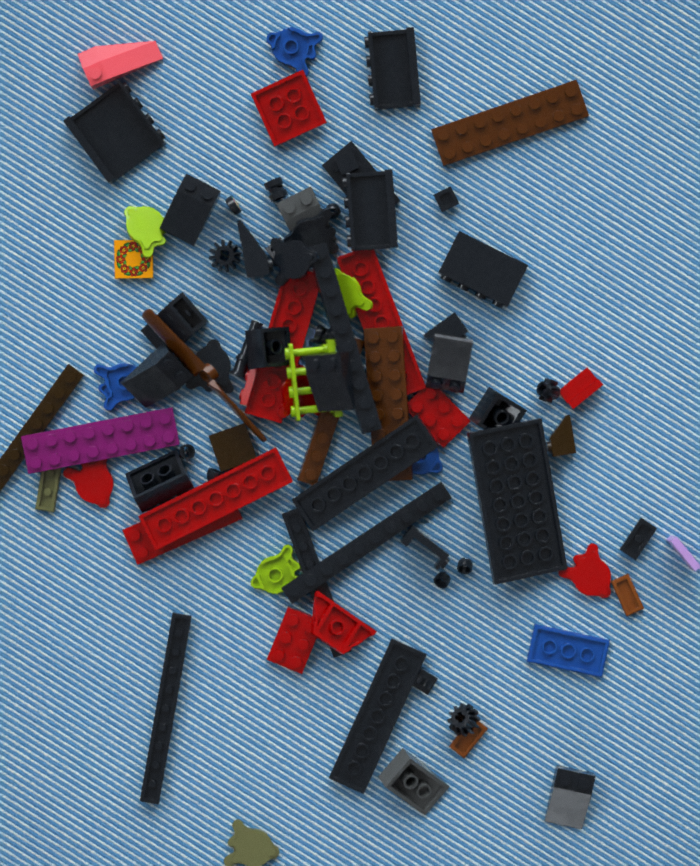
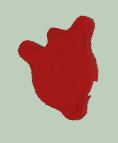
[277,364,320,418]
[63,459,114,508]
[558,543,611,598]

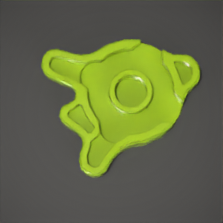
[124,206,166,258]
[334,268,373,318]
[251,544,300,594]

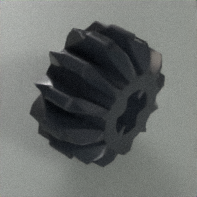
[209,240,242,272]
[447,703,481,737]

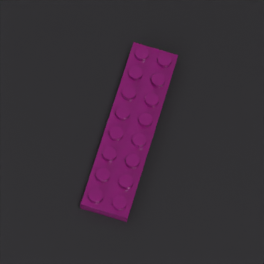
[21,407,180,474]

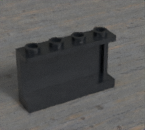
[364,27,421,110]
[343,169,398,251]
[438,231,528,309]

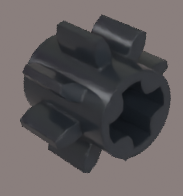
[537,378,560,403]

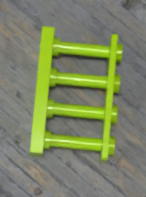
[284,339,343,421]

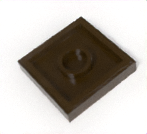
[209,424,257,472]

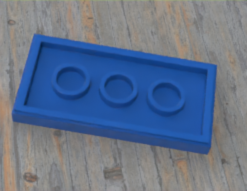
[527,624,610,678]

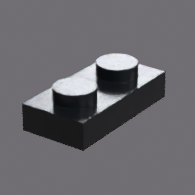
[619,517,657,560]

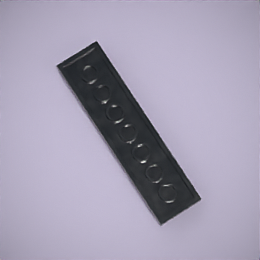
[292,414,439,531]
[329,638,427,794]

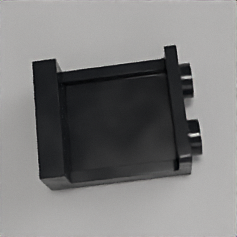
[400,525,450,570]

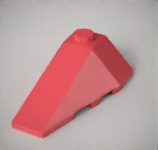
[78,41,163,90]

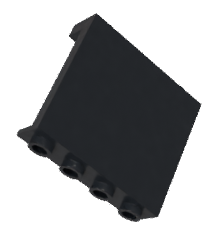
[63,80,166,185]

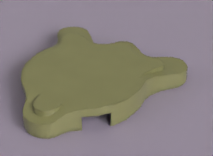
[224,819,279,866]

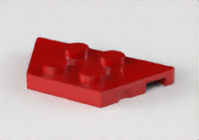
[311,591,377,654]

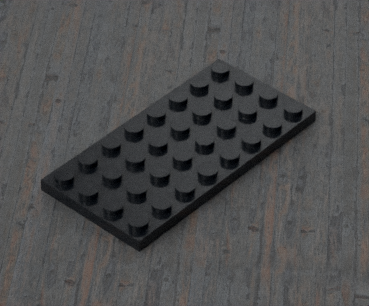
[467,418,567,585]

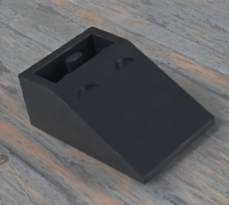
[141,292,209,353]

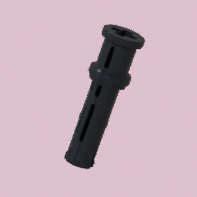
[230,320,263,379]

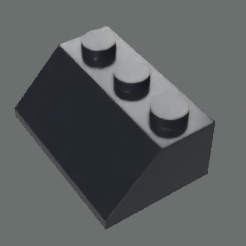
[125,449,194,513]

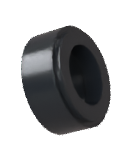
[225,195,242,215]

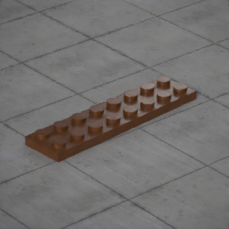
[431,79,589,166]
[364,326,413,481]

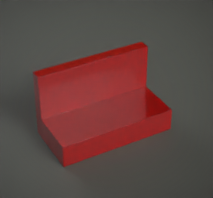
[560,367,603,409]

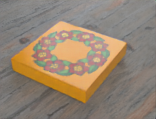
[114,240,154,279]

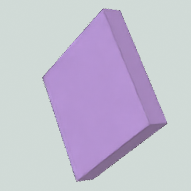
[666,535,700,571]

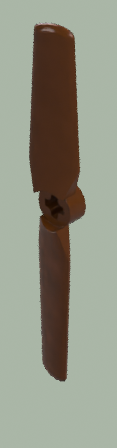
[142,309,267,442]

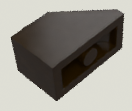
[546,415,576,457]

